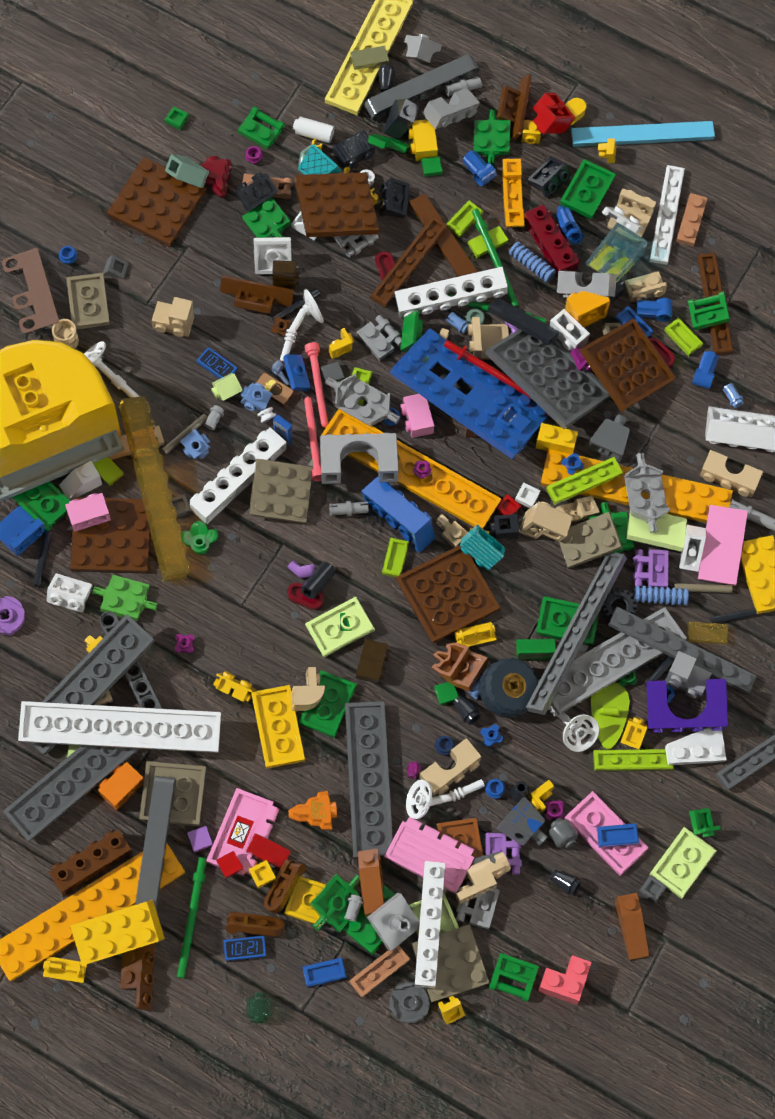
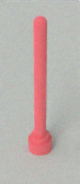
[305,342,328,428]
[304,397,322,481]

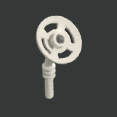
[280,289,324,362]
[84,342,140,402]
[548,705,599,752]
[406,779,485,819]

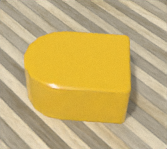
[565,98,586,125]

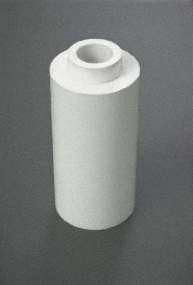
[293,117,335,144]

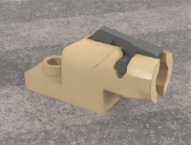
[456,852,511,905]

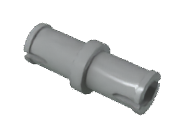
[445,77,482,97]
[329,501,368,516]

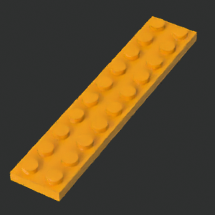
[321,409,501,529]
[540,449,733,523]
[0,844,185,982]

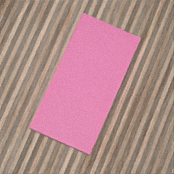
[698,505,748,586]
[564,791,649,876]

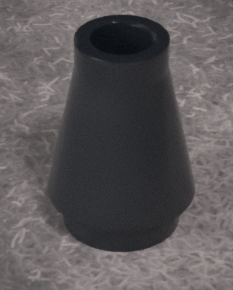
[378,65,395,92]
[453,696,481,725]
[510,782,530,803]
[550,869,581,895]

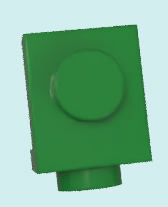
[689,808,721,837]

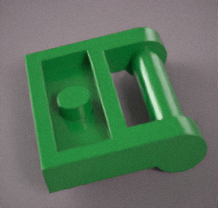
[238,106,285,150]
[688,291,730,331]
[489,953,539,1002]

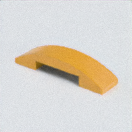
[503,159,524,227]

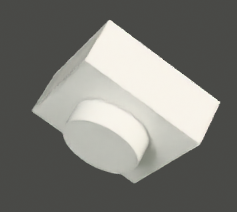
[515,483,540,508]

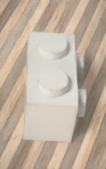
[550,309,590,351]

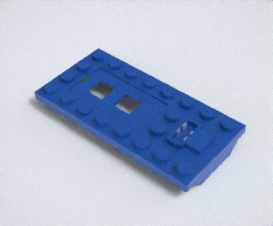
[390,329,549,459]

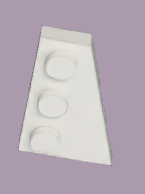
[665,727,727,765]

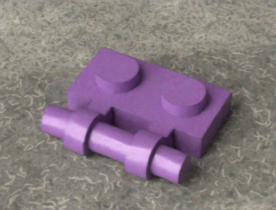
[633,549,668,589]
[485,833,522,875]

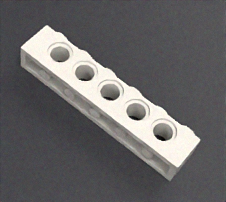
[395,267,508,318]
[190,428,286,525]
[415,861,445,989]

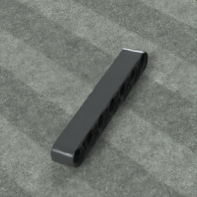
[364,54,480,121]
[100,612,162,709]
[135,776,175,911]

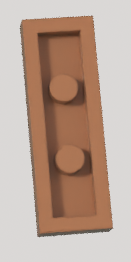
[676,193,707,247]
[349,945,410,998]

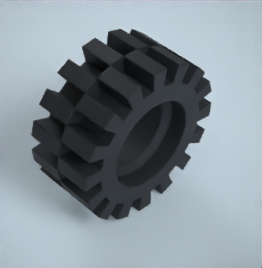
[601,588,637,623]

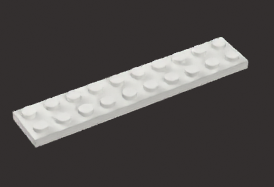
[18,701,221,753]

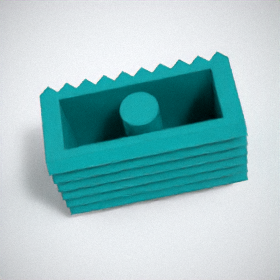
[460,525,505,570]

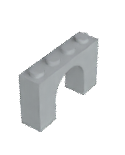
[320,433,398,484]

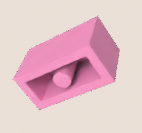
[400,394,434,438]
[65,493,111,532]

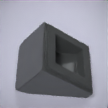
[103,255,129,279]

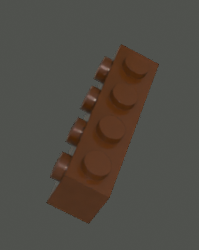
[49,829,133,896]

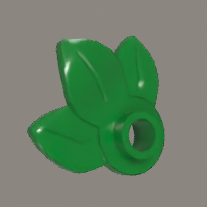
[180,521,218,555]

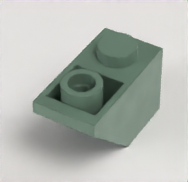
[165,154,209,188]

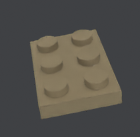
[66,273,110,329]
[559,512,622,569]

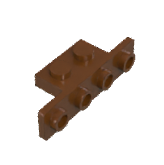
[497,73,532,141]
[220,275,294,314]
[120,943,155,1011]

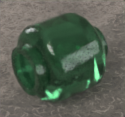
[246,992,273,1024]

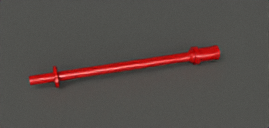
[443,340,533,400]

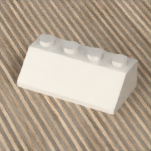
[705,406,775,452]

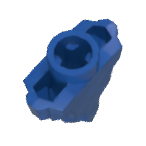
[555,206,584,244]

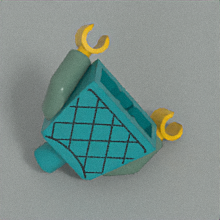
[298,139,350,175]

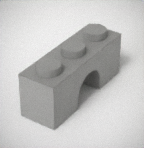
[423,88,480,129]
[557,271,617,298]

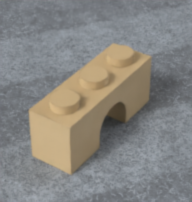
[700,450,763,497]
[419,738,481,797]

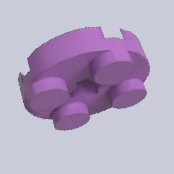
[0,596,25,636]

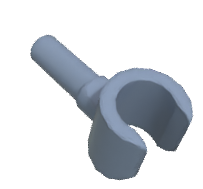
[272,360,290,386]

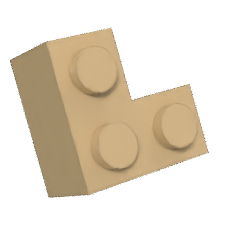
[152,297,194,337]
[519,502,573,542]

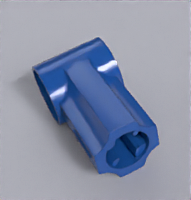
[462,150,497,186]
[636,298,673,322]
[692,351,719,390]

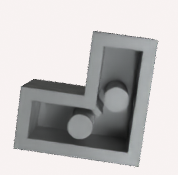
[665,651,712,699]

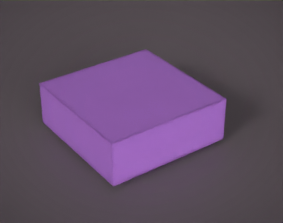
[187,826,213,853]

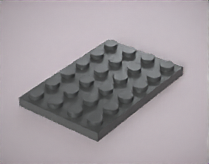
[485,329,611,429]

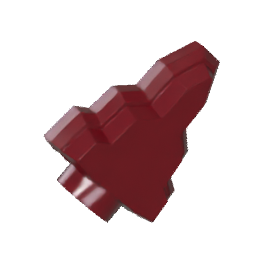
[200,156,232,198]

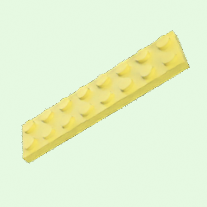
[325,0,413,115]

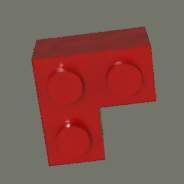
[533,92,576,134]

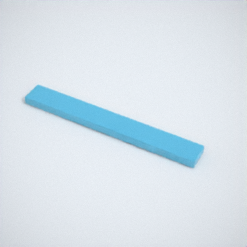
[571,121,715,147]

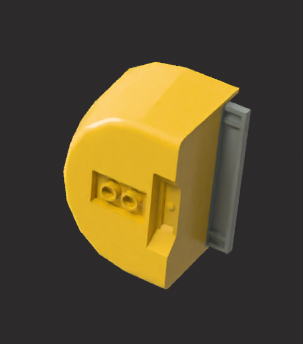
[0,340,124,502]

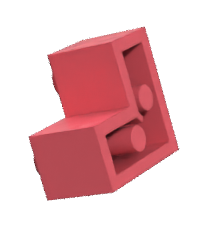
[538,955,592,1005]

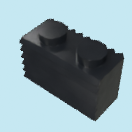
[333,130,375,169]

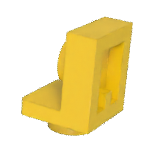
[521,120,541,144]
[329,328,354,359]
[621,717,647,749]
[529,780,554,813]

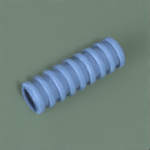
[509,242,556,283]
[634,585,689,606]

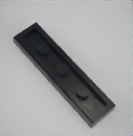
[487,298,559,345]

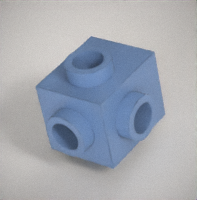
[240,383,272,413]
[181,429,211,459]

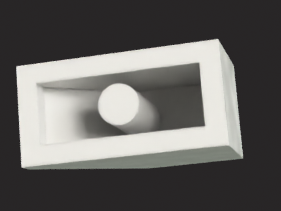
[59,461,102,501]
[679,525,706,572]

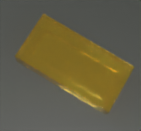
[688,621,728,645]

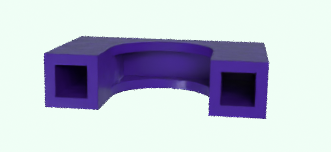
[647,679,728,732]

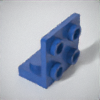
[0,506,46,557]

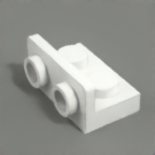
[47,574,92,612]

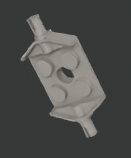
[325,374,400,427]
[624,453,670,533]

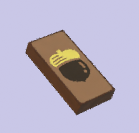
[256,372,295,407]

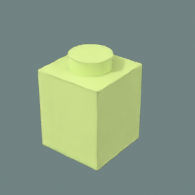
[212,373,243,401]

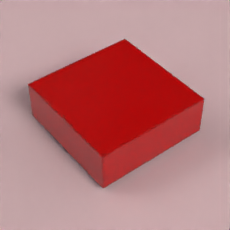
[496,494,522,515]
[216,850,243,879]

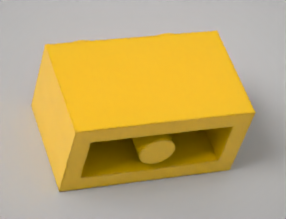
[408,119,438,161]
[535,423,578,454]

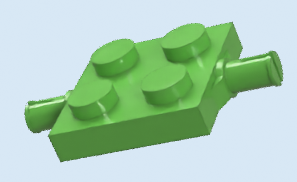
[93,575,158,621]

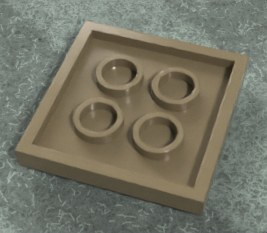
[249,459,313,524]
[139,761,206,826]
[412,925,489,1003]

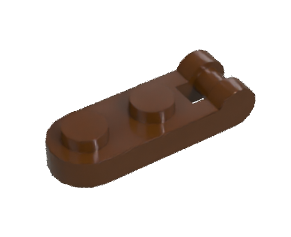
[264,859,306,914]
[226,912,284,937]

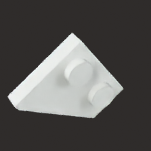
[602,206,643,233]

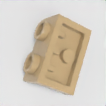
[624,271,667,303]

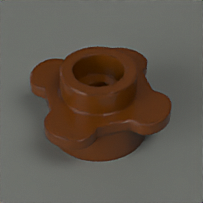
[271,317,292,337]

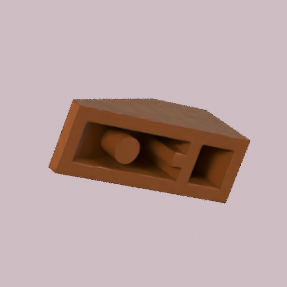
[358,849,385,916]
[615,893,649,960]

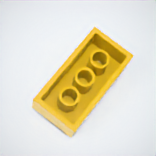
[70,899,165,966]

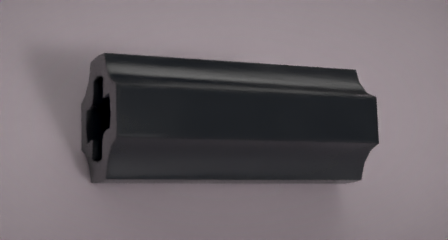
[300,562,336,599]

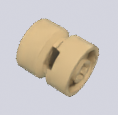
[52,319,79,349]

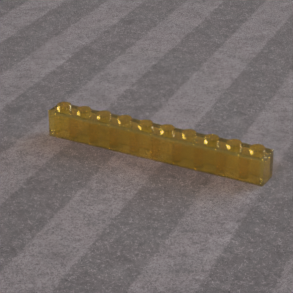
[119,396,191,582]

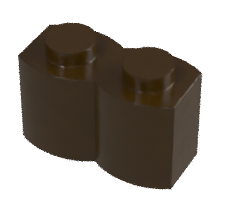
[272,260,299,290]
[356,639,391,684]

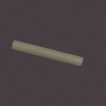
[162,414,208,455]
[674,583,732,593]

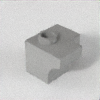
[404,34,442,63]

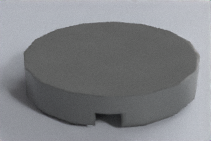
[389,982,430,1024]

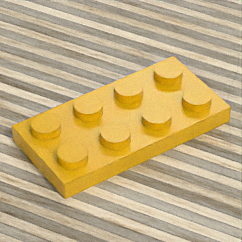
[740,535,775,614]
[251,685,305,769]

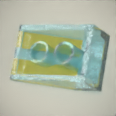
[586,222,647,283]

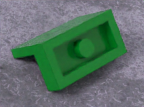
[400,311,423,353]
[516,639,556,660]

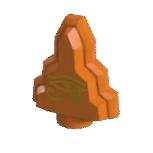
[288,791,337,830]

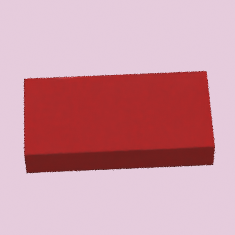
[246,833,291,869]

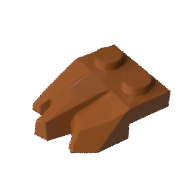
[431,643,489,692]

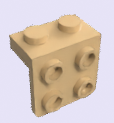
[607,189,656,240]
[468,317,509,360]

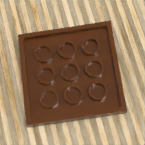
[107,157,206,247]
[294,172,379,237]
[579,318,676,412]
[70,497,152,573]
[396,545,500,644]

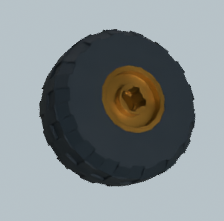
[479,658,538,718]

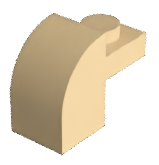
[291,667,325,711]

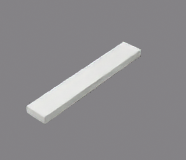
[649,165,685,265]

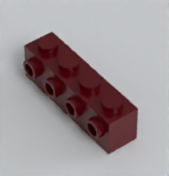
[524,204,580,278]

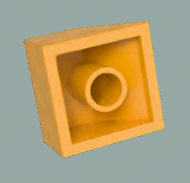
[565,291,610,328]

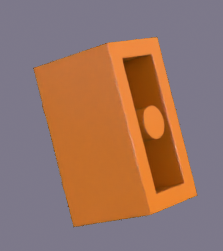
[98,762,144,811]

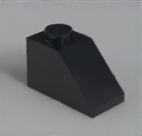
[382,99,420,140]

